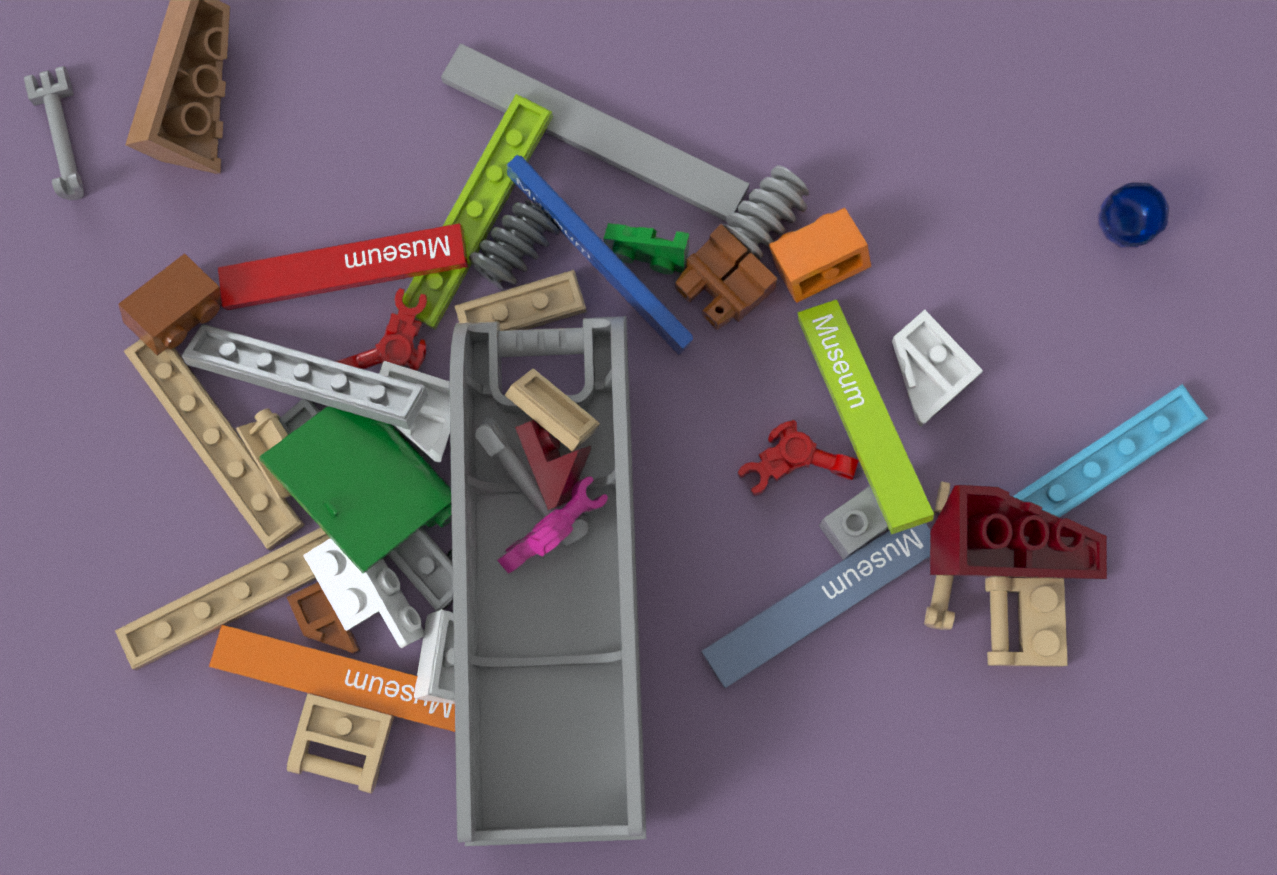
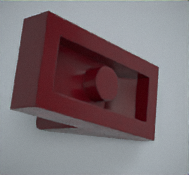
[515,420,591,510]

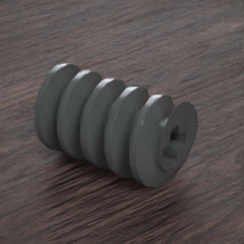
[469,200,560,291]

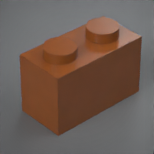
[118,253,222,356]

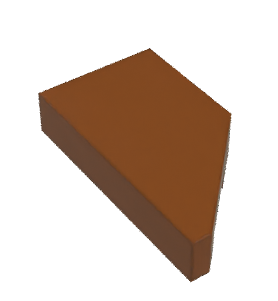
[287,582,361,654]

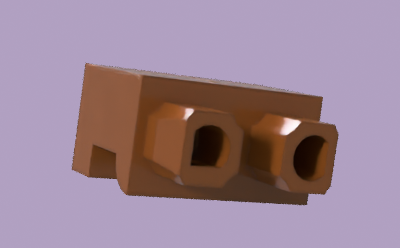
[675,224,778,330]

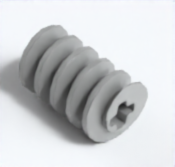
[722,165,809,259]

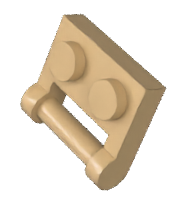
[985,577,1068,667]
[287,693,394,794]

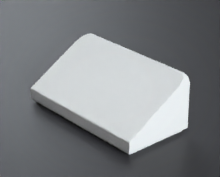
[414,609,455,704]

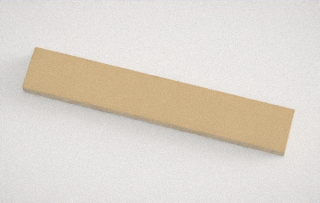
[124,340,305,551]
[115,528,330,670]

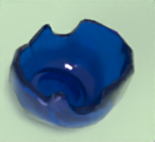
[1098,182,1170,248]

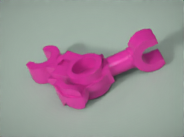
[497,476,608,574]

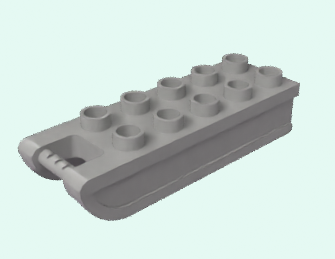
[450,316,646,846]

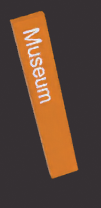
[209,625,455,732]

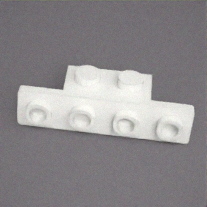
[303,539,424,648]

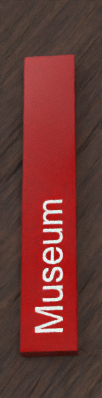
[218,223,468,310]

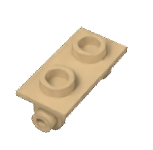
[236,408,292,500]

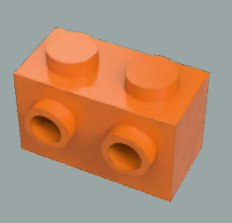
[769,207,871,303]

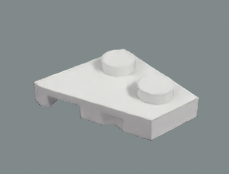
[892,310,983,427]
[379,361,450,462]

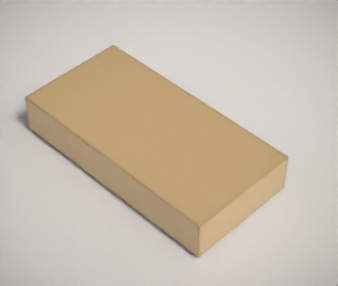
[505,369,600,452]

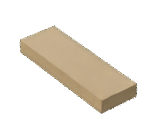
[455,270,587,331]

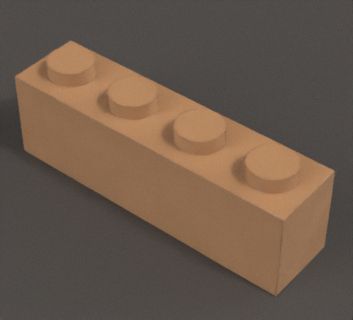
[125,0,230,174]

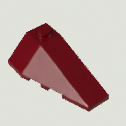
[930,485,1107,579]

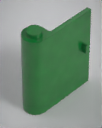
[259,406,452,574]

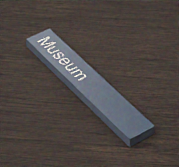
[701,523,931,689]

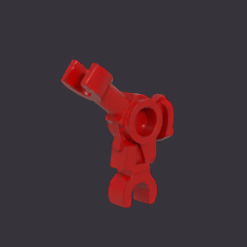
[335,288,427,371]
[738,420,859,496]

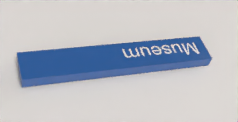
[507,155,693,355]

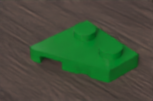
[603,223,689,275]

